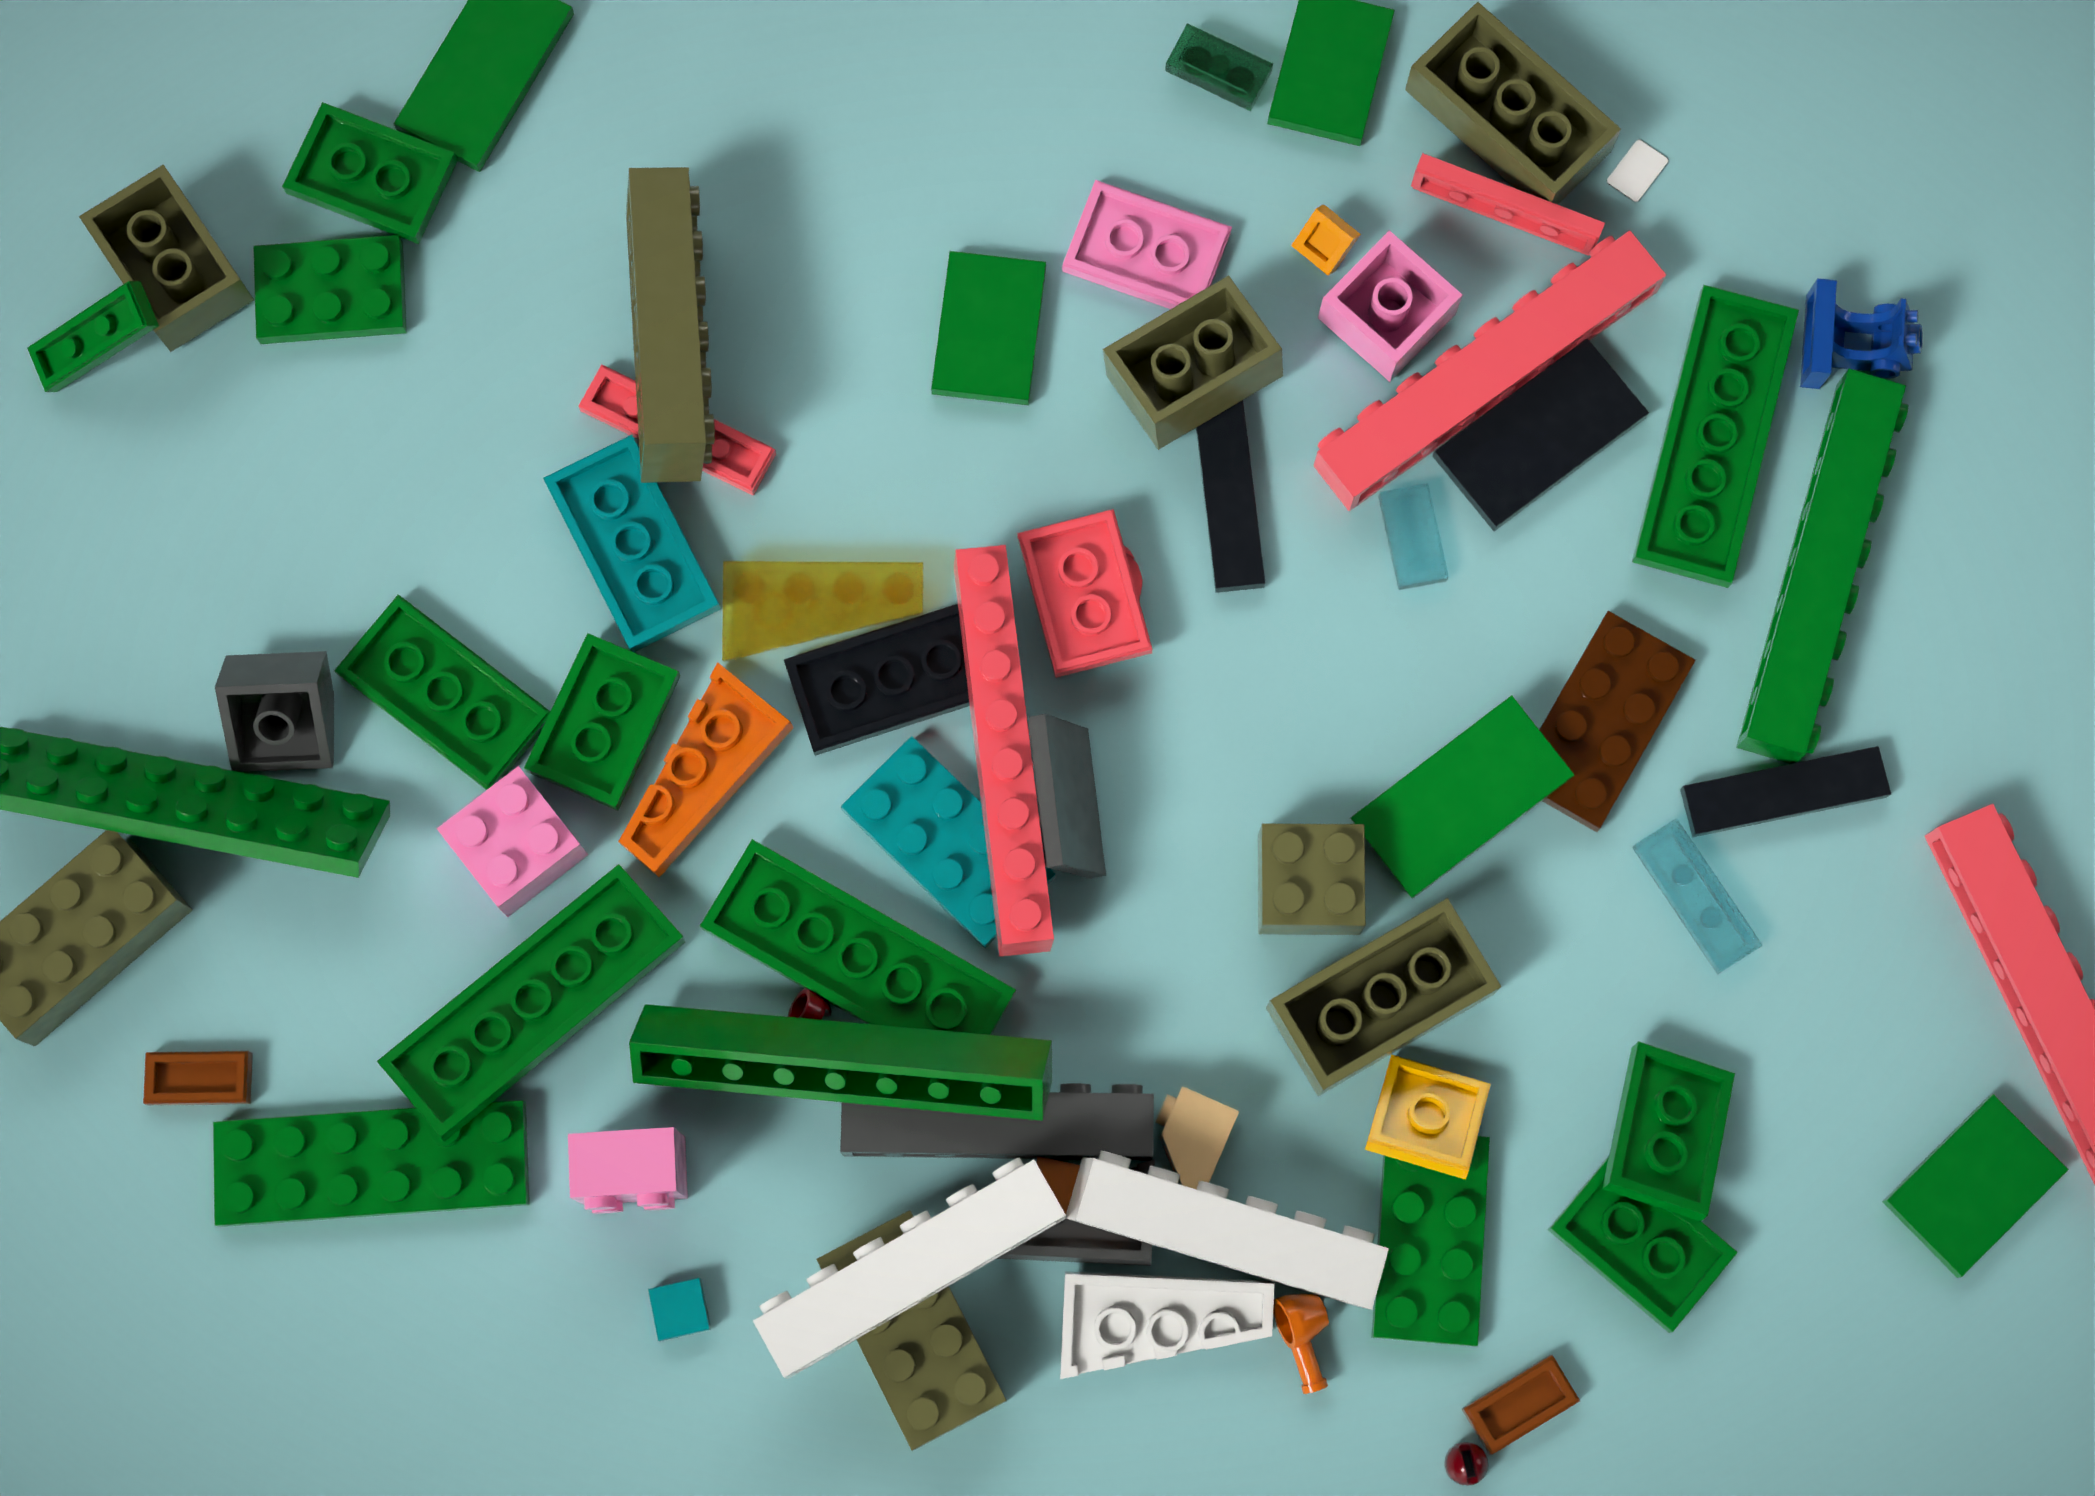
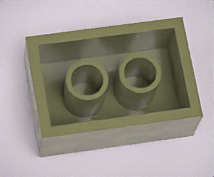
[79,164,254,352]
[1103,275,1283,450]

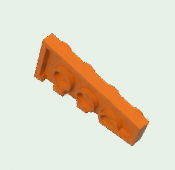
[618,662,794,877]

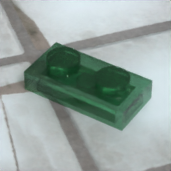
[1165,23,1273,112]

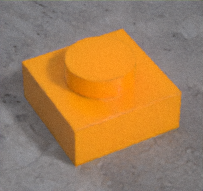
[1291,204,1361,276]

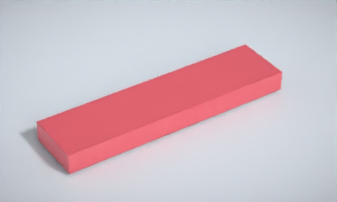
[1411,153,1605,256]
[578,364,776,496]

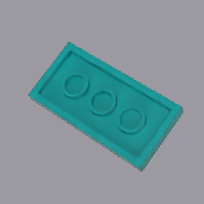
[543,435,721,652]
[841,736,1056,948]

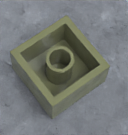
[1258,823,1366,935]

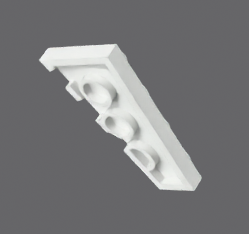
[1060,1271,1274,1379]

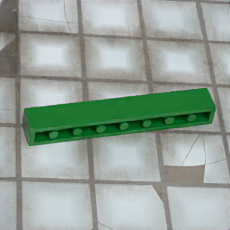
[1736,369,1909,764]
[629,1004,1052,1121]

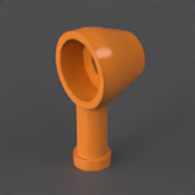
[1273,1294,1329,1394]

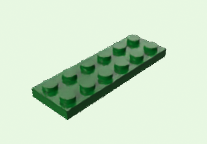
[1632,285,1799,588]
[700,839,1016,1035]
[377,864,685,1142]
[213,1100,530,1227]

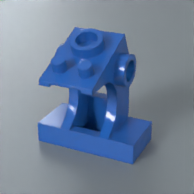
[1800,278,1923,389]

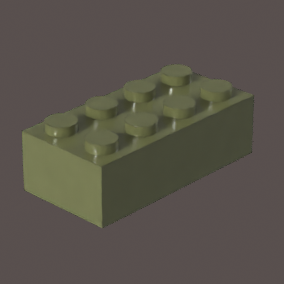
[1405,2,1621,204]
[0,830,193,1046]
[1266,898,1501,1096]
[816,1210,1007,1451]

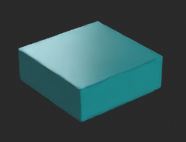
[648,1278,711,1341]

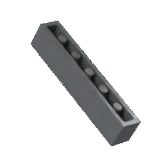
[840,1083,1154,1161]

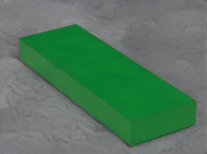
[27,281,159,392]

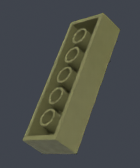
[626,167,715,483]

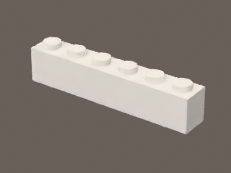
[1066,1150,1389,1310]
[753,1157,1066,1379]

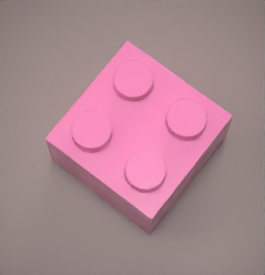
[1318,230,1463,382]
[436,766,588,917]
[568,1127,688,1214]

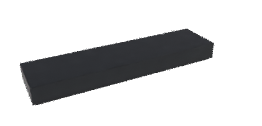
[1196,400,1265,593]
[1680,746,1891,838]

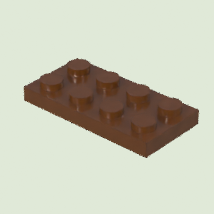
[1539,611,1696,832]

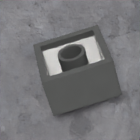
[215,651,334,772]

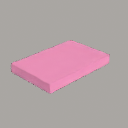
[1062,180,1232,309]

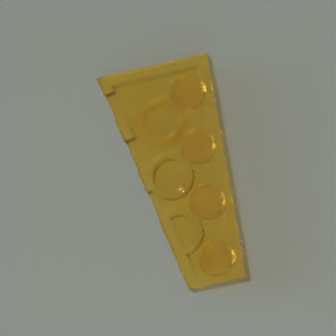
[722,561,924,662]

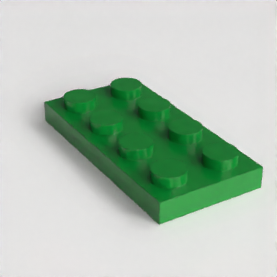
[1371,1136,1490,1347]

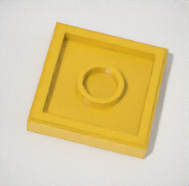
[1365,1054,1491,1180]

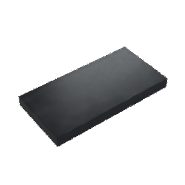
[1433,338,1649,531]
[784,604,970,756]

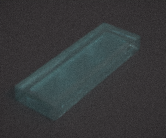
[1632,818,1763,975]

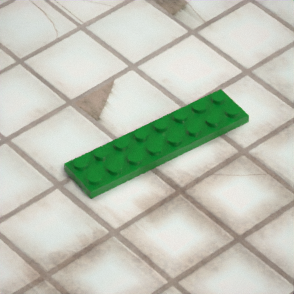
[0,727,390,878]

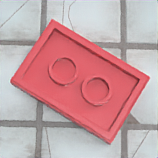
[1017,509,1153,678]

